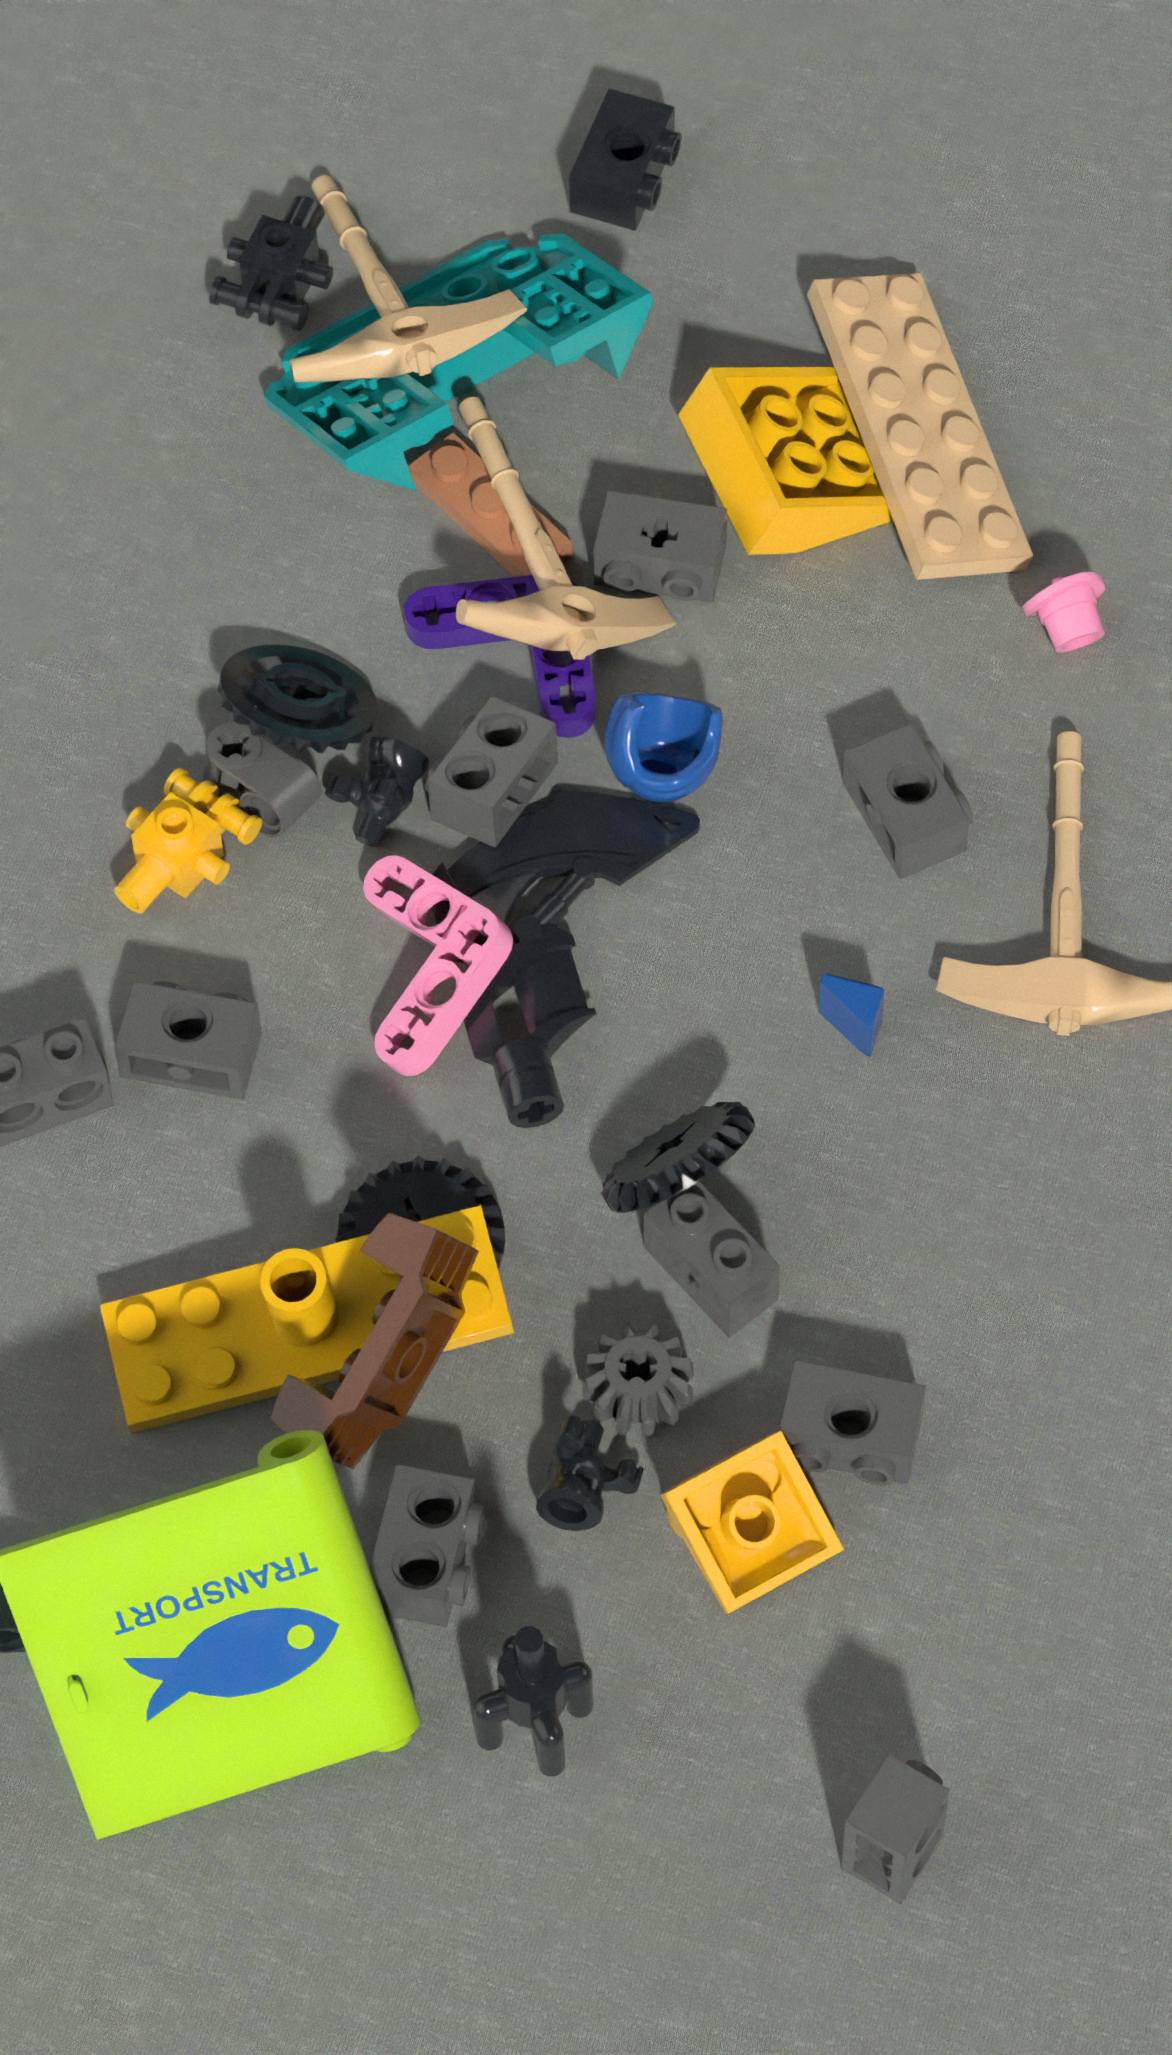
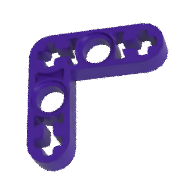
[404,575,596,738]

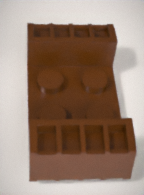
[270,1213,479,1469]

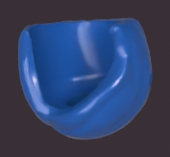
[605,691,723,803]

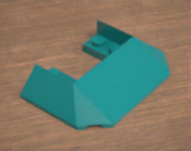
[264,233,653,491]

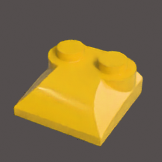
[660,1431,844,1614]

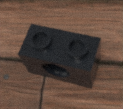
[569,89,682,231]

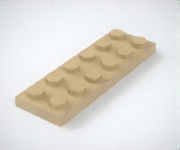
[807,273,1033,580]

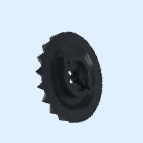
[217,645,378,754]
[601,1102,755,1213]
[335,1155,505,1269]

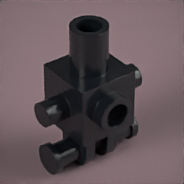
[209,196,333,331]

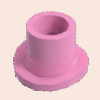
[1022,572,1106,653]

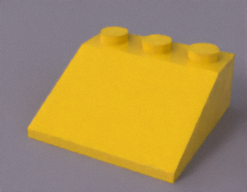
[678,367,893,555]

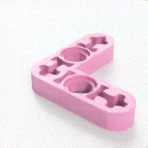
[363,855,513,1076]

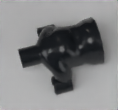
[325,736,430,848]
[536,1415,644,1531]

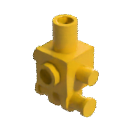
[114,767,262,914]

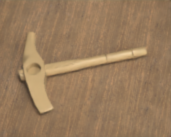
[290,175,527,383]
[456,397,676,660]
[936,731,1172,1036]

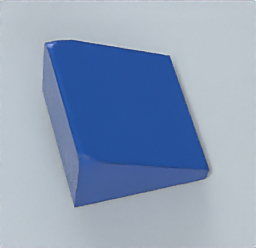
[819,973,884,1057]

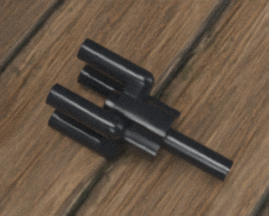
[473,1626,593,1777]

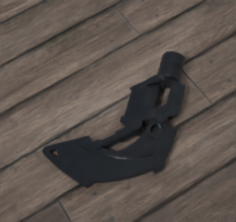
[432,790,700,1128]

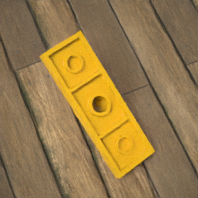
[100,1205,514,1434]

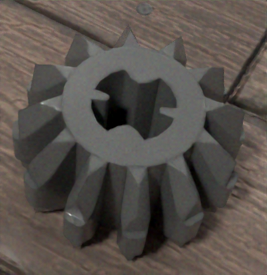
[582,1322,694,1438]

